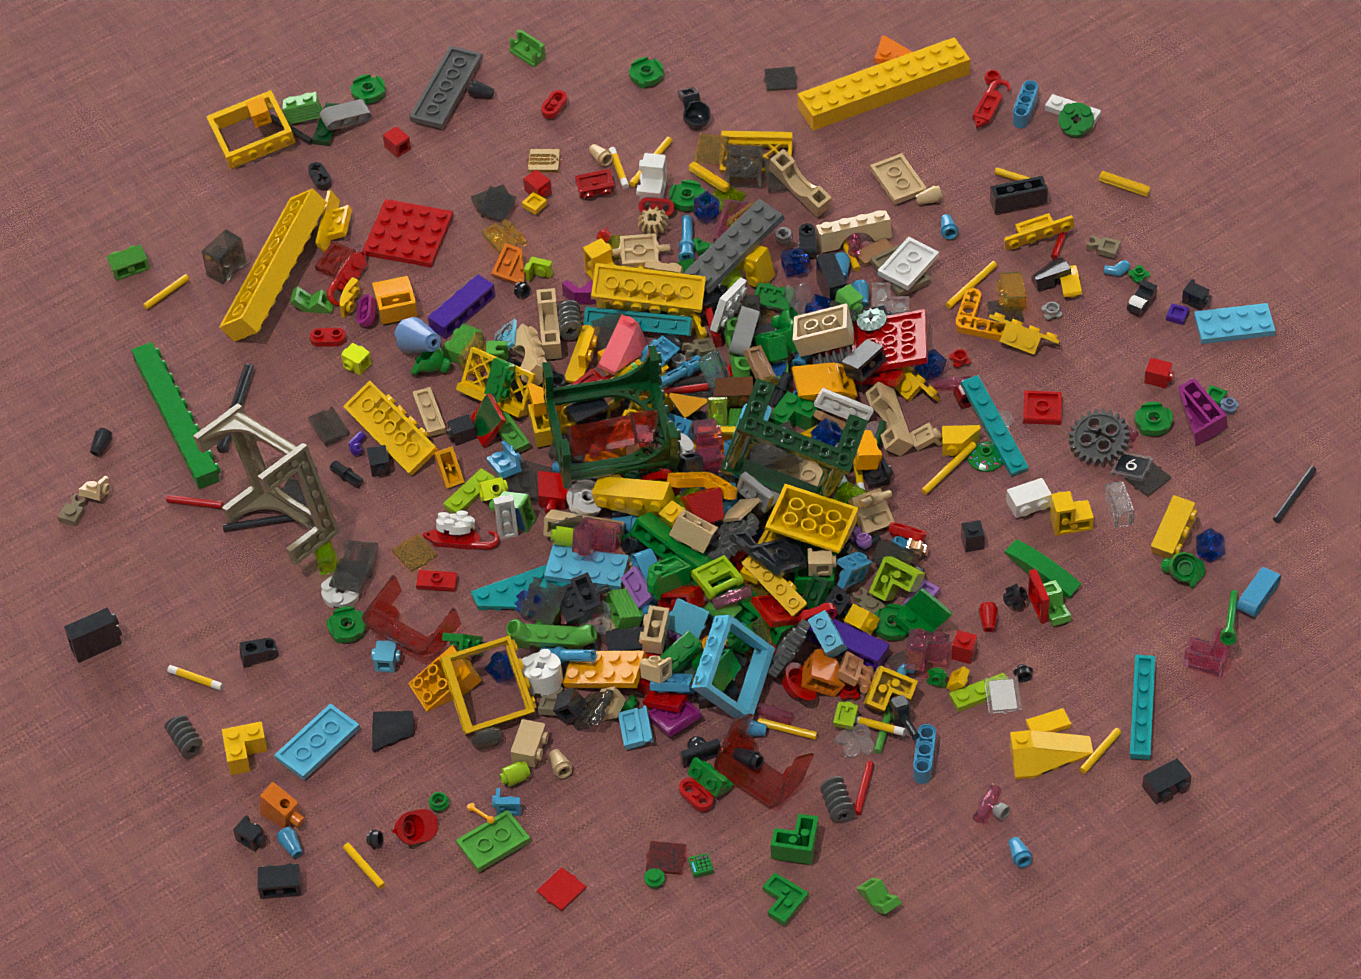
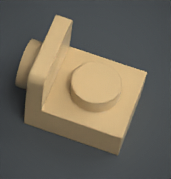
[910,423,942,451]
[79,476,110,501]
[598,687,626,720]

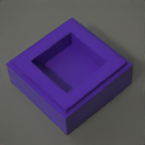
[1166,303,1189,325]

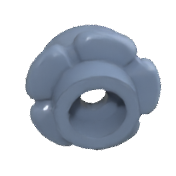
[1220,397,1239,415]

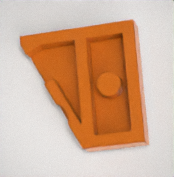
[874,35,912,64]
[491,243,525,285]

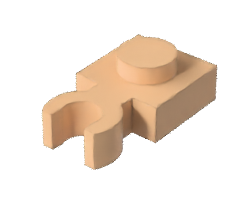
[906,538,929,558]

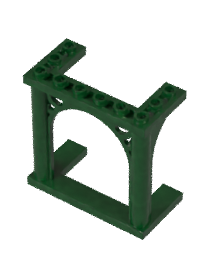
[542,345,681,489]
[720,378,868,499]

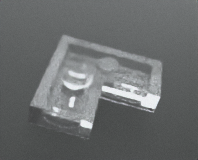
[872,282,909,315]

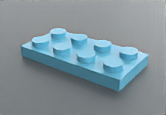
[1194,303,1275,344]
[544,545,629,590]
[274,703,360,780]

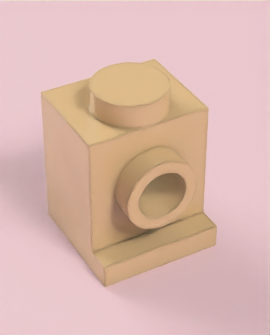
[808,548,836,576]
[640,656,672,684]

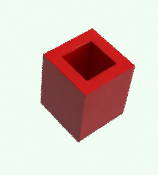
[383,126,411,158]
[523,169,552,198]
[1144,358,1174,389]
[951,630,977,664]

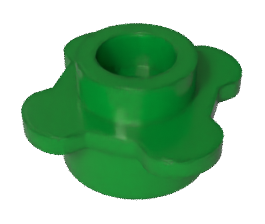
[1128,265,1150,283]
[927,668,947,688]

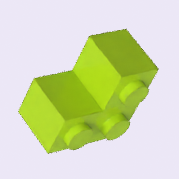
[868,556,926,601]

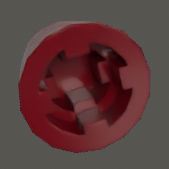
[953,385,972,409]

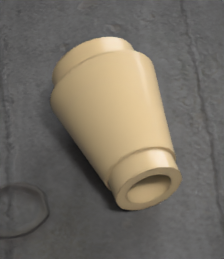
[589,144,613,166]
[915,185,943,205]
[549,749,572,778]

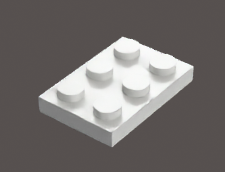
[878,237,939,290]
[710,278,747,332]

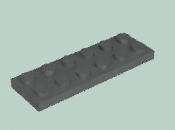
[410,46,482,129]
[683,199,785,294]

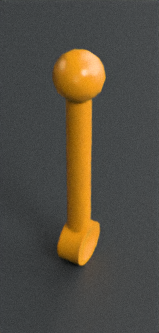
[467,803,495,824]

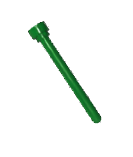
[1220,590,1238,645]

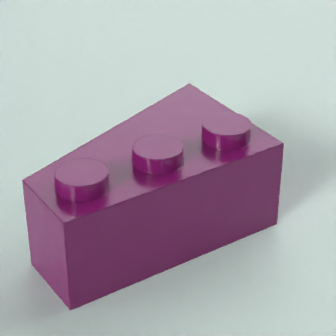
[1178,378,1228,446]

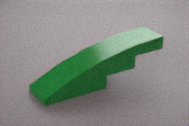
[1004,539,1082,599]

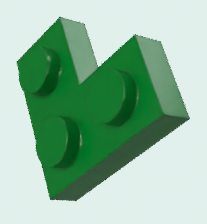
[762,872,809,926]

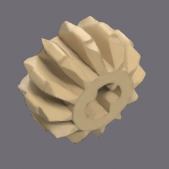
[638,207,669,237]

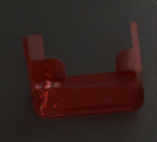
[567,410,658,458]
[362,575,462,656]
[714,713,814,808]

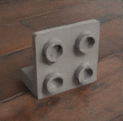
[737,471,780,513]

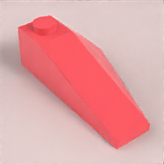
[597,315,648,375]

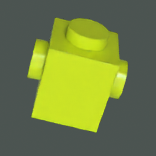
[341,343,372,376]
[477,477,508,501]

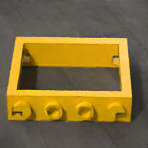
[206,90,296,169]
[440,635,537,735]

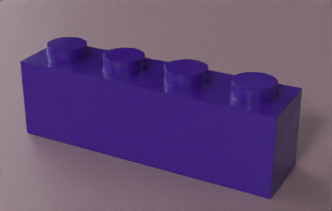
[428,274,495,340]
[808,619,890,672]

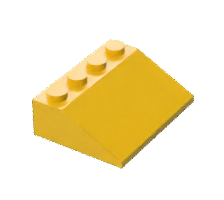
[765,484,858,553]

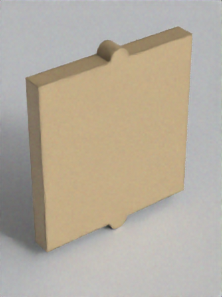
[720,498,760,523]

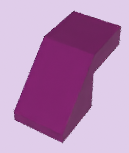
[562,279,596,305]

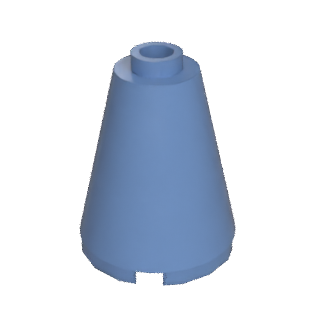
[395,317,441,354]

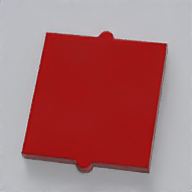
[537,867,587,912]

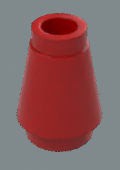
[978,601,998,632]

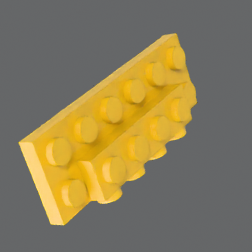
[591,263,706,316]
[343,380,439,476]

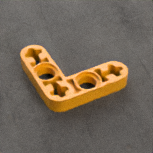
[955,288,1006,341]
[667,472,738,500]

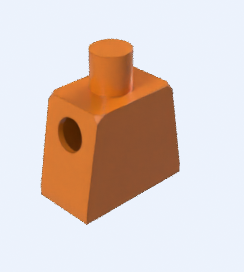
[802,649,845,697]
[260,782,305,828]

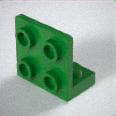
[893,588,952,646]

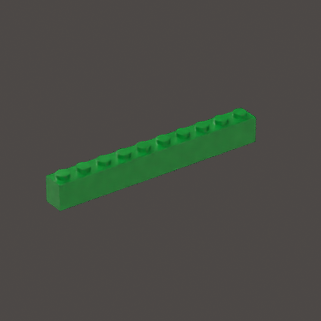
[131,342,221,489]
[630,512,795,646]

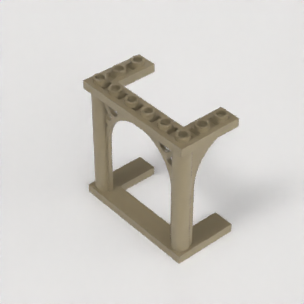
[193,403,340,565]

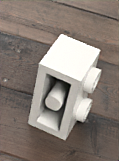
[1006,478,1051,518]

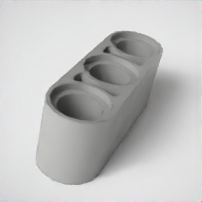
[319,99,372,130]
[728,306,760,357]

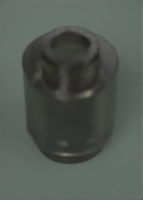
[471,726,502,751]

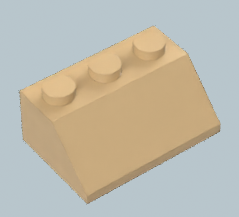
[793,304,854,357]

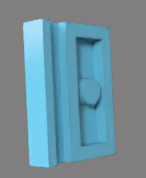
[618,705,654,750]

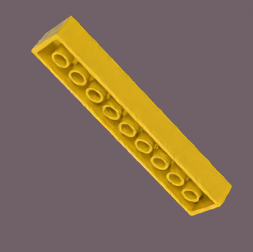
[797,37,970,131]
[219,188,327,342]

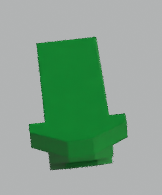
[647,555,691,600]

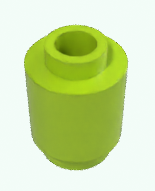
[550,526,580,548]
[499,761,531,787]

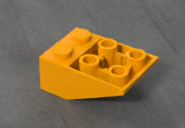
[372,276,418,324]
[792,362,858,401]
[408,645,482,712]

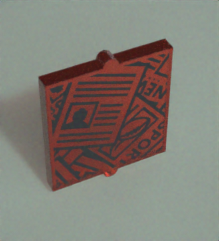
[646,841,686,875]

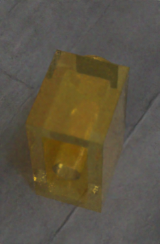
[996,271,1027,312]

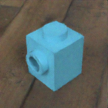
[371,640,401,673]

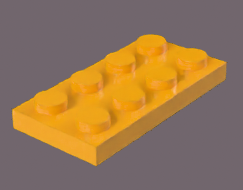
[562,651,647,688]

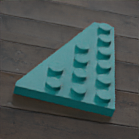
[471,564,608,614]

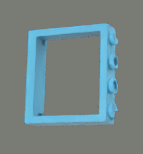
[691,615,775,721]

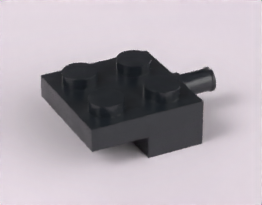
[553,572,611,626]

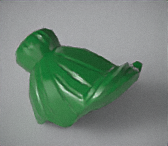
[771,306,798,330]
[410,347,452,376]
[1161,552,1205,589]

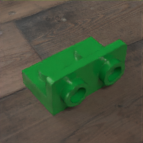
[752,283,795,312]
[484,358,516,403]
[442,633,484,656]
[687,757,734,797]

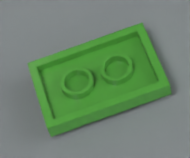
[456,810,531,873]

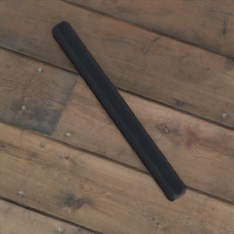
[217,363,254,453]

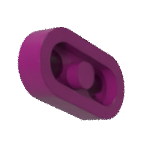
[356,294,376,327]

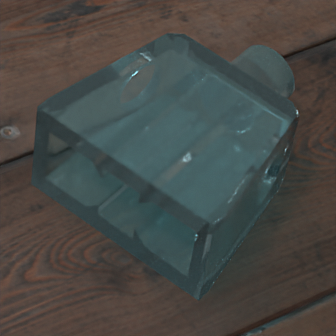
[698,349,731,389]

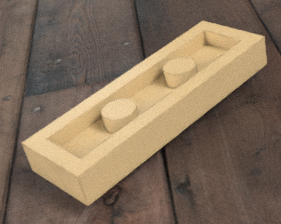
[412,387,446,437]

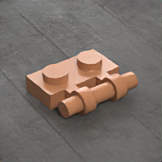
[837,651,875,693]

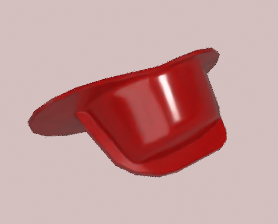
[782,662,817,701]
[392,809,438,845]

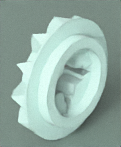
[856,308,886,331]

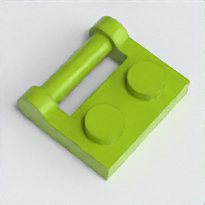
[691,555,744,600]

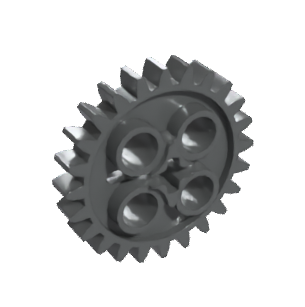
[1068,408,1131,467]
[704,511,759,560]
[767,619,810,678]

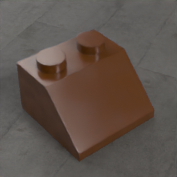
[715,376,753,408]

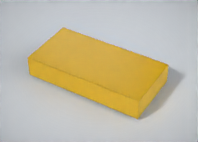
[1026,708,1071,733]

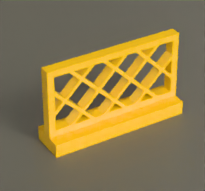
[720,131,793,174]
[456,347,536,417]

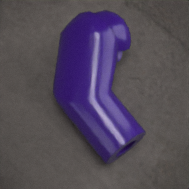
[348,431,366,456]

